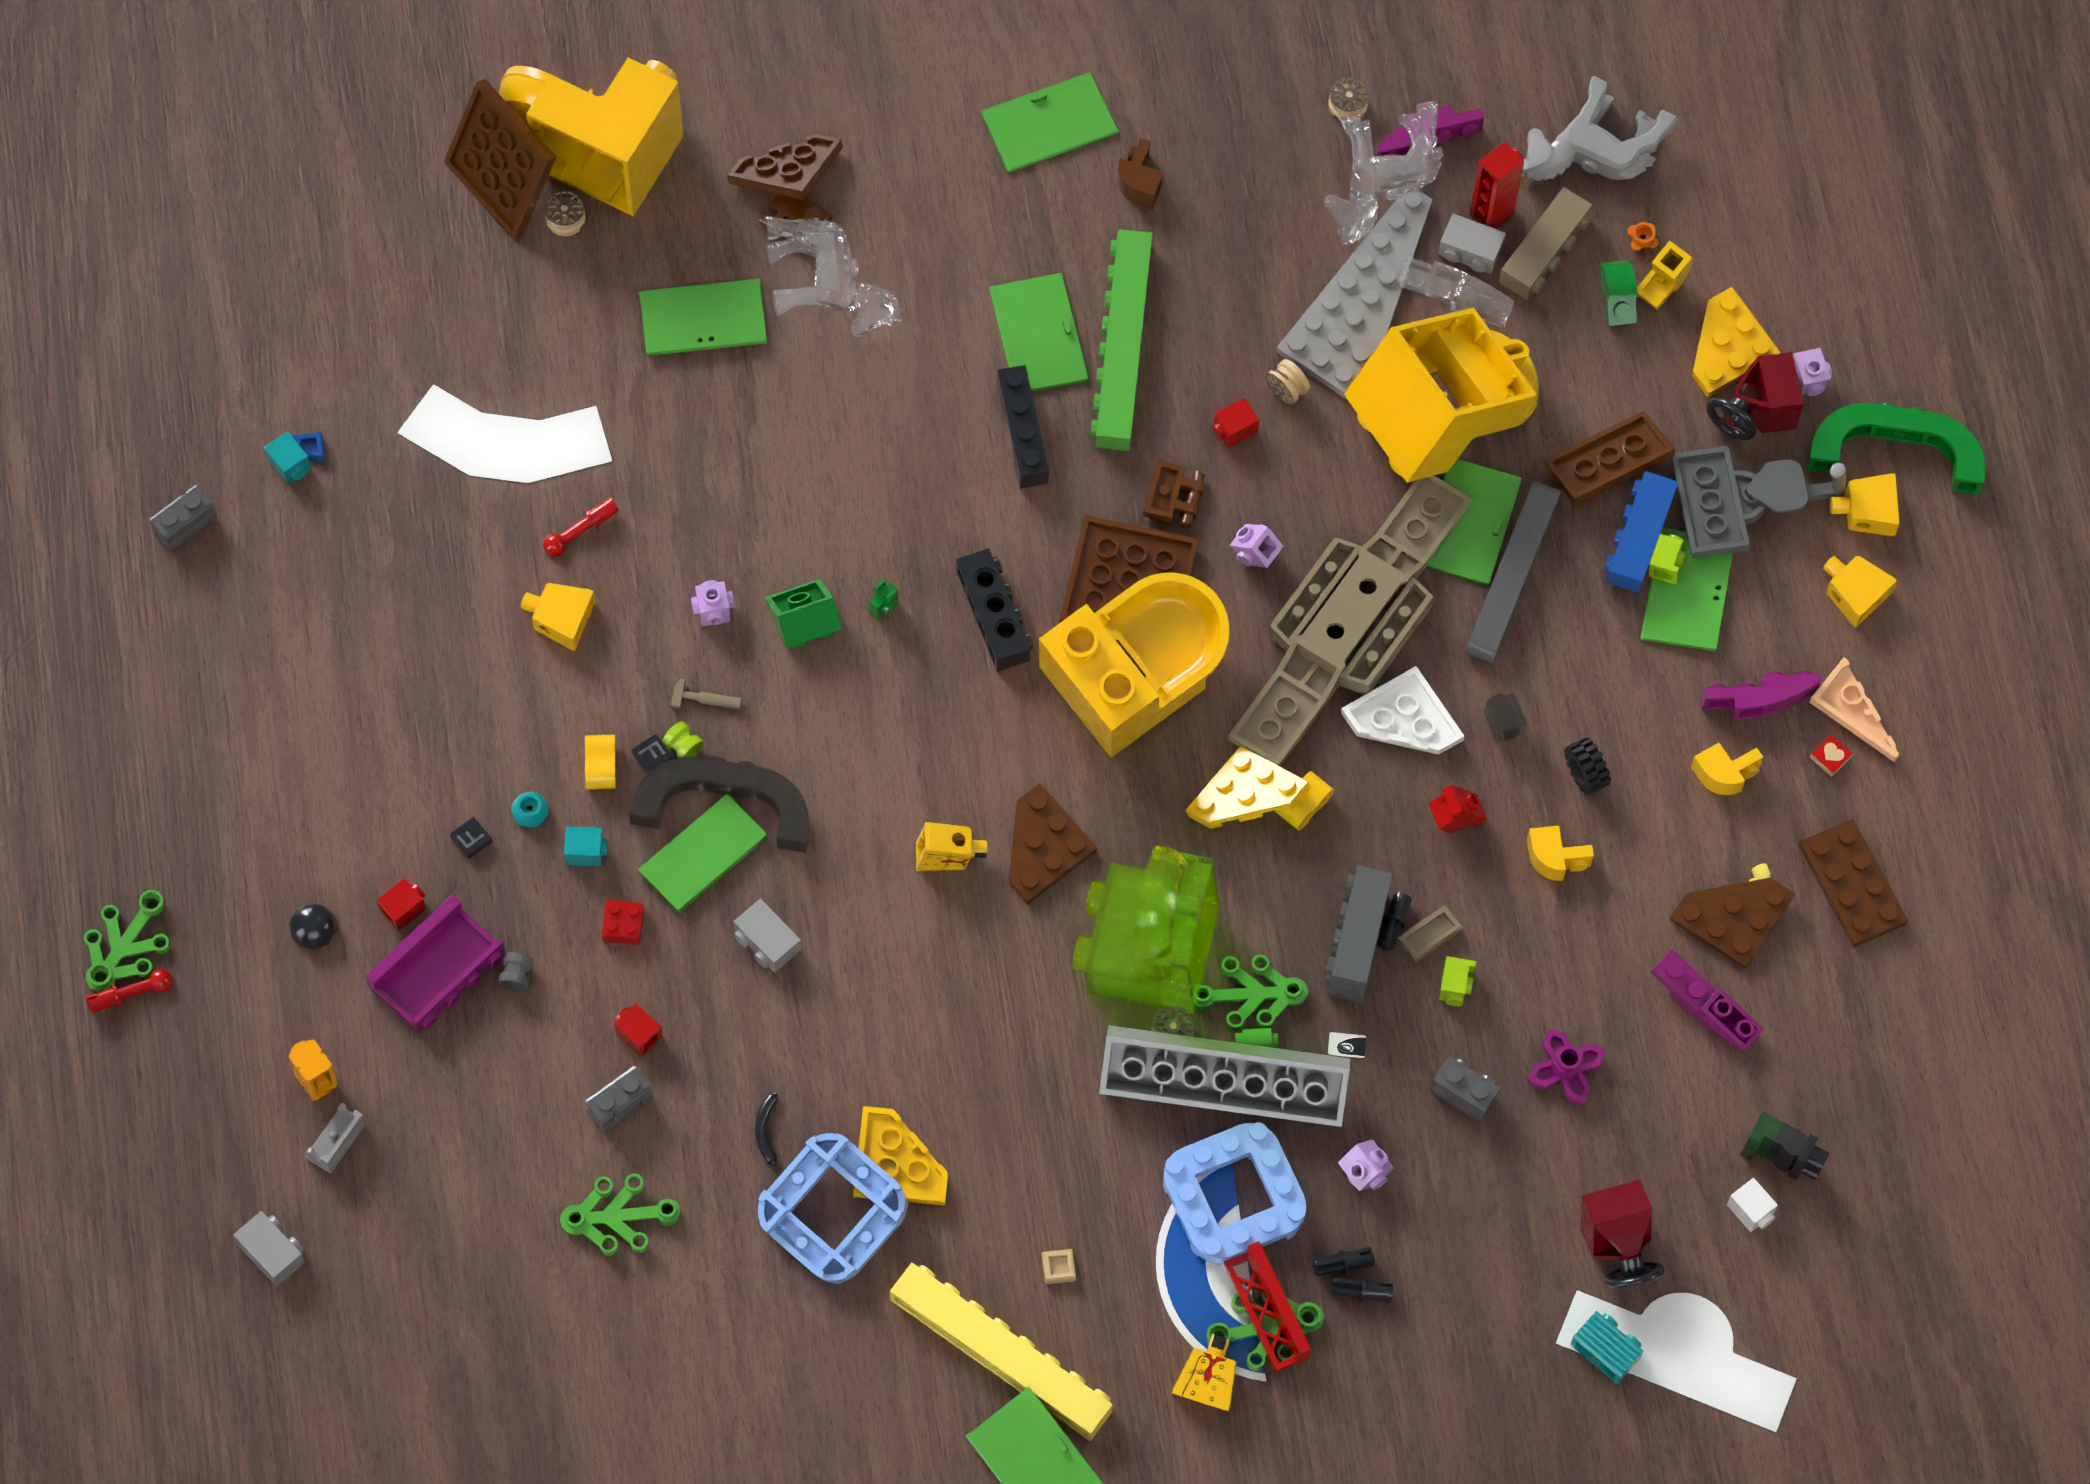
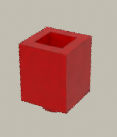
[1212,397,1259,448]
[376,878,426,931]
[614,1003,663,1057]

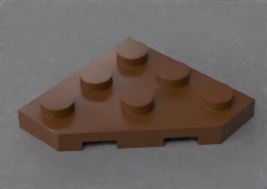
[727,134,843,200]
[1009,783,1097,905]
[1670,878,1795,969]

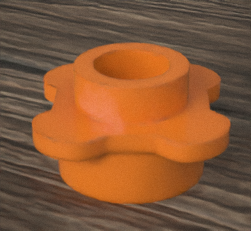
[1627,222,1659,251]

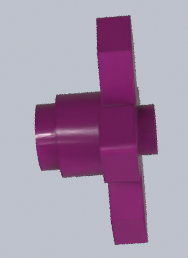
[1528,1028,1605,1106]

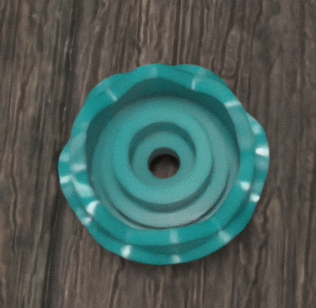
[511,791,549,827]

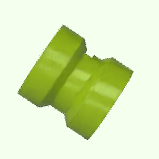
[662,721,704,763]

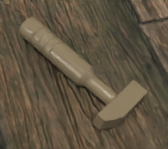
[671,679,742,710]

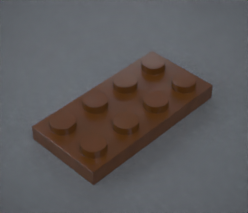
[1545,411,1675,506]
[1798,819,1908,948]

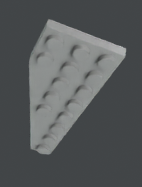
[1276,184,1432,399]

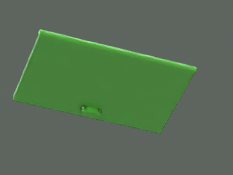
[980,72,1119,173]
[989,273,1088,392]
[638,278,767,356]
[1425,459,1522,586]
[1640,528,1733,652]
[966,1386,1104,1484]

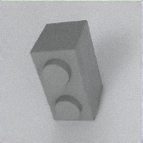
[1438,213,1506,274]
[733,898,802,973]
[233,1211,305,1287]

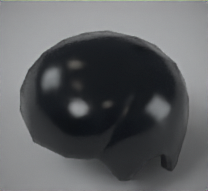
[289,903,338,950]

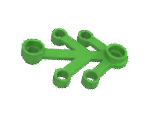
[84,890,170,992]
[1190,954,1308,1032]
[560,1173,680,1256]
[1206,1292,1324,1371]

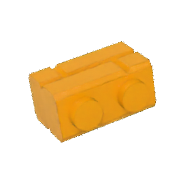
[288,1039,338,1101]

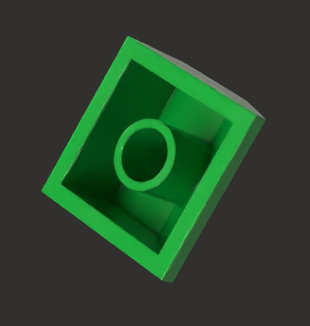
[765,579,842,648]

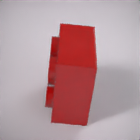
[601,900,645,945]

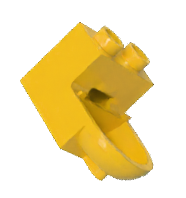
[499,57,683,216]
[1344,307,1539,483]
[1039,573,1229,758]

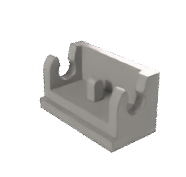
[305,1103,366,1174]

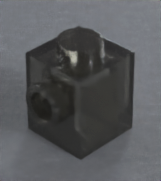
[1484,693,1527,744]

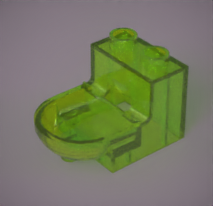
[1072,844,1220,1014]

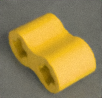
[585,735,616,790]
[1275,771,1335,831]

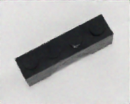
[997,365,1049,489]

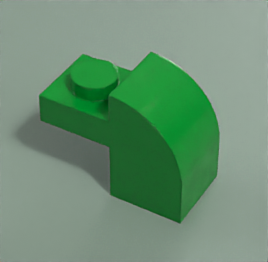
[1599,260,1638,326]

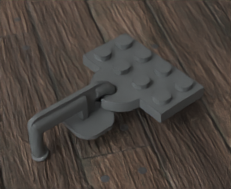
[1671,446,1847,559]

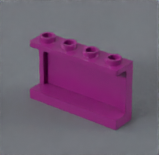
[365,895,505,1034]

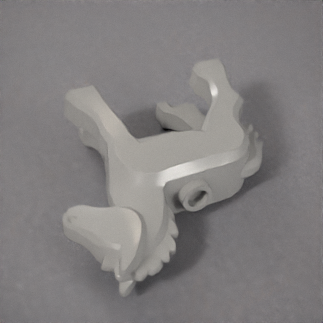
[1521,76,1679,181]

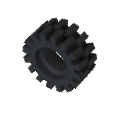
[1564,737,1611,795]

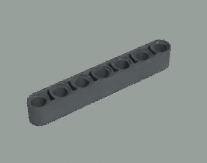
[1465,480,1562,664]

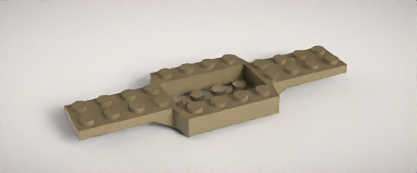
[1228,476,1472,767]

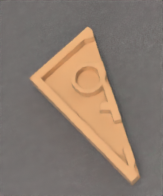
[1809,657,1899,762]

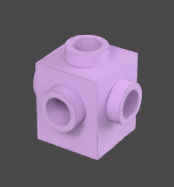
[1793,348,1832,396]
[1229,524,1283,568]
[691,580,735,627]
[1338,1139,1394,1191]

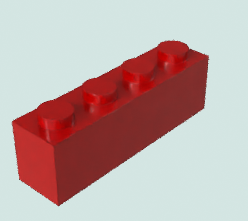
[1469,141,1524,229]

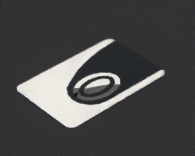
[1328,1032,1366,1058]

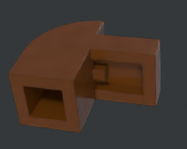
[1118,138,1163,209]

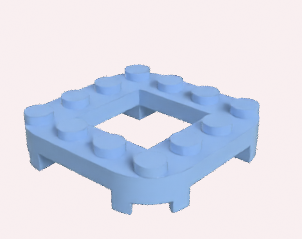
[1163,1122,1306,1266]
[758,1133,908,1284]

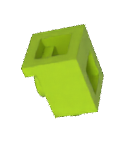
[1649,534,1686,585]
[1439,956,1476,1006]

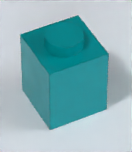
[264,431,311,484]
[564,826,608,867]

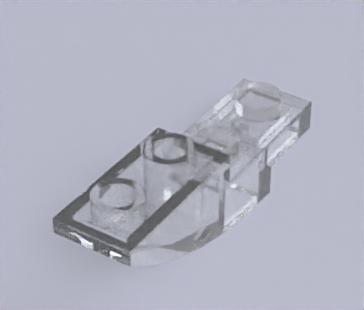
[1397,257,1515,328]

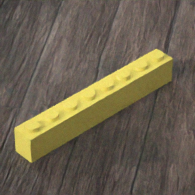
[890,1263,1113,1441]

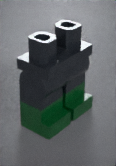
[1740,1111,1830,1180]

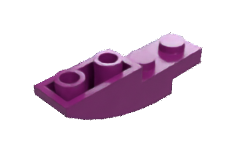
[1375,105,1484,166]
[1701,671,1822,720]
[1650,949,1764,1052]

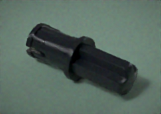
[1377,892,1412,951]
[1312,1246,1375,1276]
[1330,1277,1393,1303]

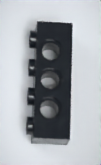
[956,548,1034,672]

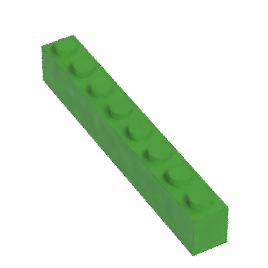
[1090,229,1152,451]

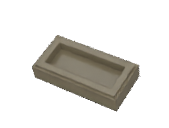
[1397,905,1463,964]

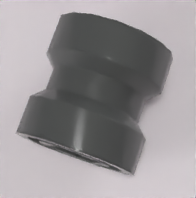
[498,952,534,992]

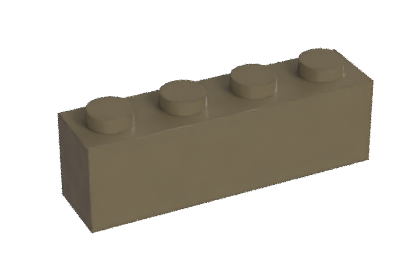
[1498,187,1593,300]

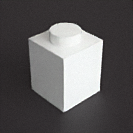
[1727,1177,1778,1232]

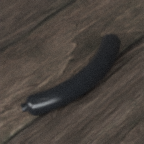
[755,1092,778,1165]

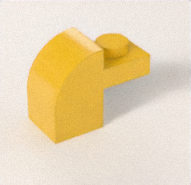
[1637,241,1693,310]
[1691,743,1763,795]
[1527,826,1594,881]

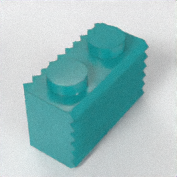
[1570,1311,1644,1384]

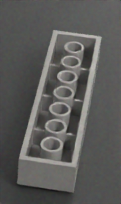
[1099,1025,1350,1127]

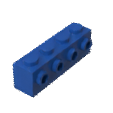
[1604,471,1678,593]

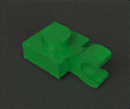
[869,579,898,620]

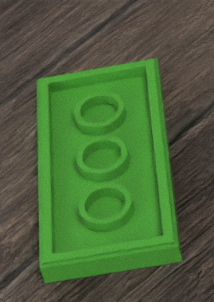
[638,794,767,914]

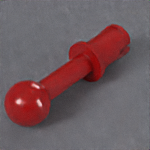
[543,497,620,557]
[85,969,173,1014]

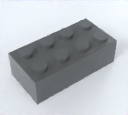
[1324,865,1392,1004]

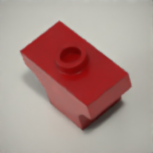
[1428,785,1487,834]

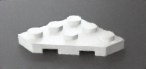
[1341,666,1464,755]

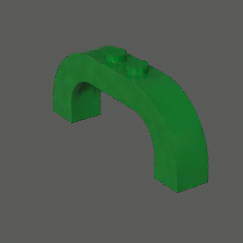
[1806,403,1985,495]

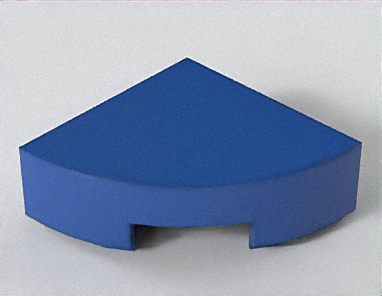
[292,432,325,462]

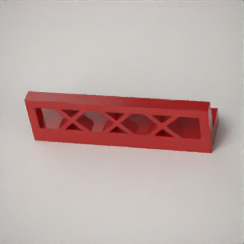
[1224,1241,1311,1373]

